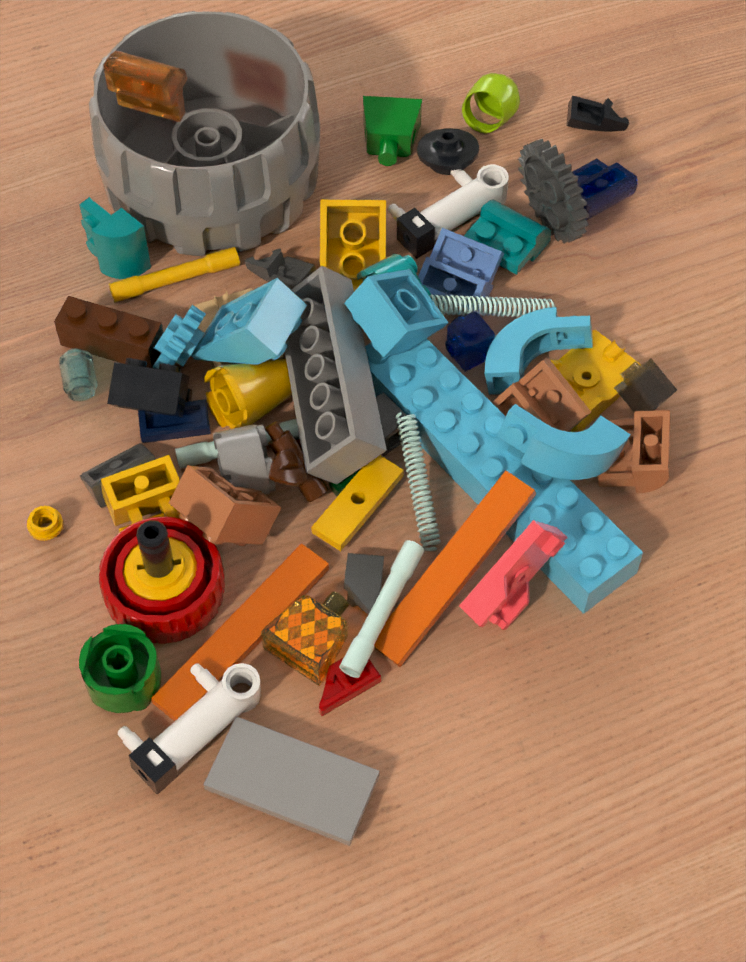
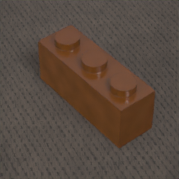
[54,296,164,368]

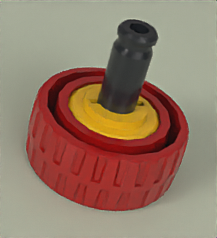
[99,516,225,644]

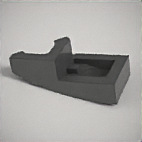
[245,248,316,290]

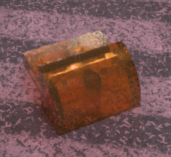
[103,51,188,122]

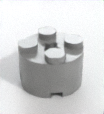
[213,424,276,495]

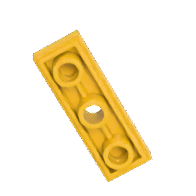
[311,455,404,552]

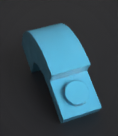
[484,307,593,395]
[497,404,631,480]

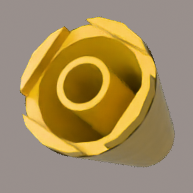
[204,358,292,429]

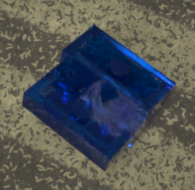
[572,158,637,220]

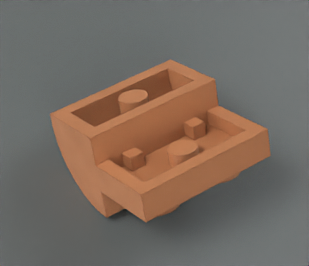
[492,358,592,432]
[598,410,671,493]

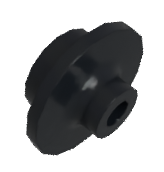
[417,128,479,175]

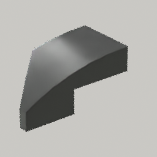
[344,553,384,615]

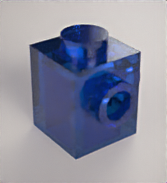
[445,310,495,372]

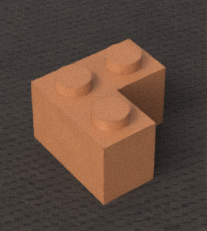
[169,465,281,547]

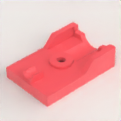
[459,520,568,630]

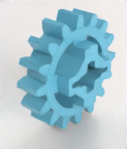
[153,305,206,369]

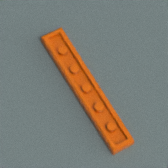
[374,470,536,667]
[151,543,329,721]

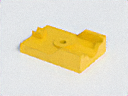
[550,329,646,432]

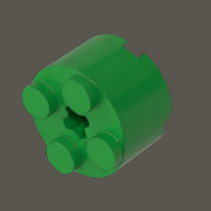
[79,624,161,713]

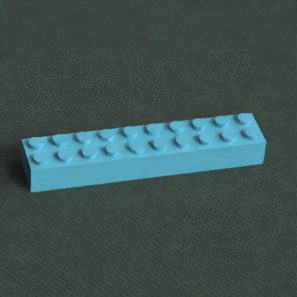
[365,338,643,614]

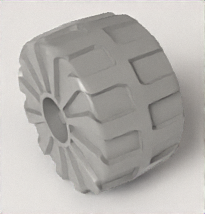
[89,11,320,256]

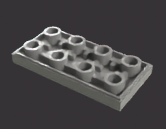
[203,716,380,846]

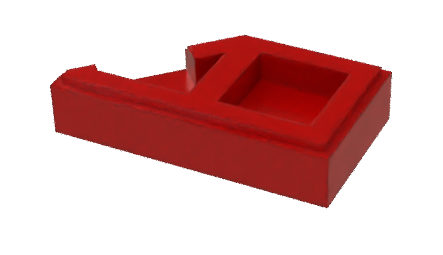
[319,657,381,716]

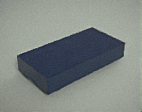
[138,399,211,443]

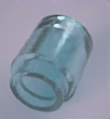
[59,348,98,401]

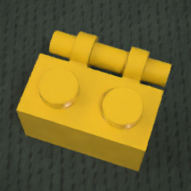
[101,455,181,533]

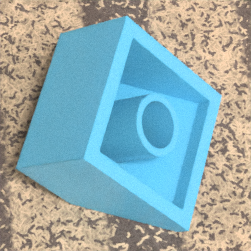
[344,269,449,358]

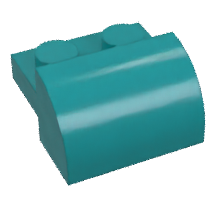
[79,197,151,279]
[464,200,551,275]

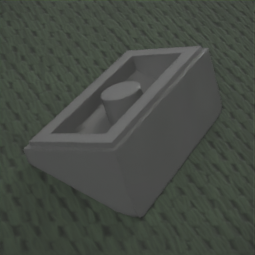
[80,443,155,508]

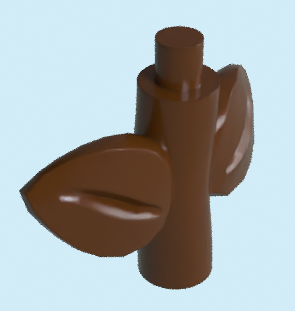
[265,421,328,503]

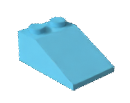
[191,278,307,365]

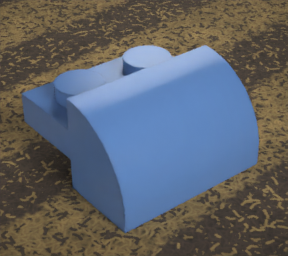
[418,228,504,312]

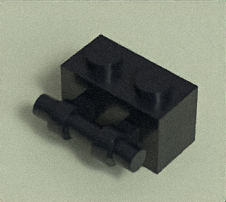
[107,358,192,418]

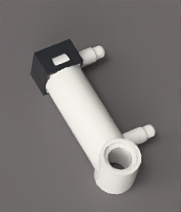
[388,164,509,259]
[118,663,261,795]

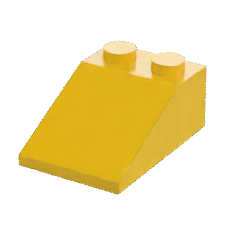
[320,199,386,291]

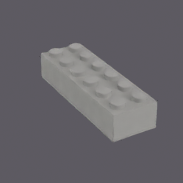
[285,266,387,484]

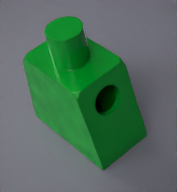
[363,96,422,166]

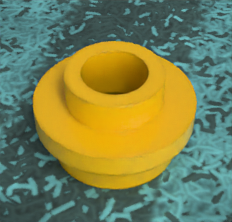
[27,506,64,541]

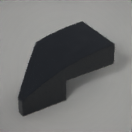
[567,95,629,132]

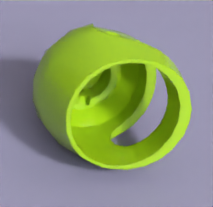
[462,73,520,133]

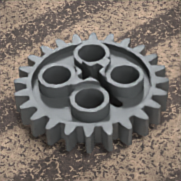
[518,139,589,244]

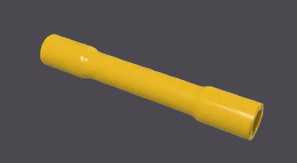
[109,247,240,303]

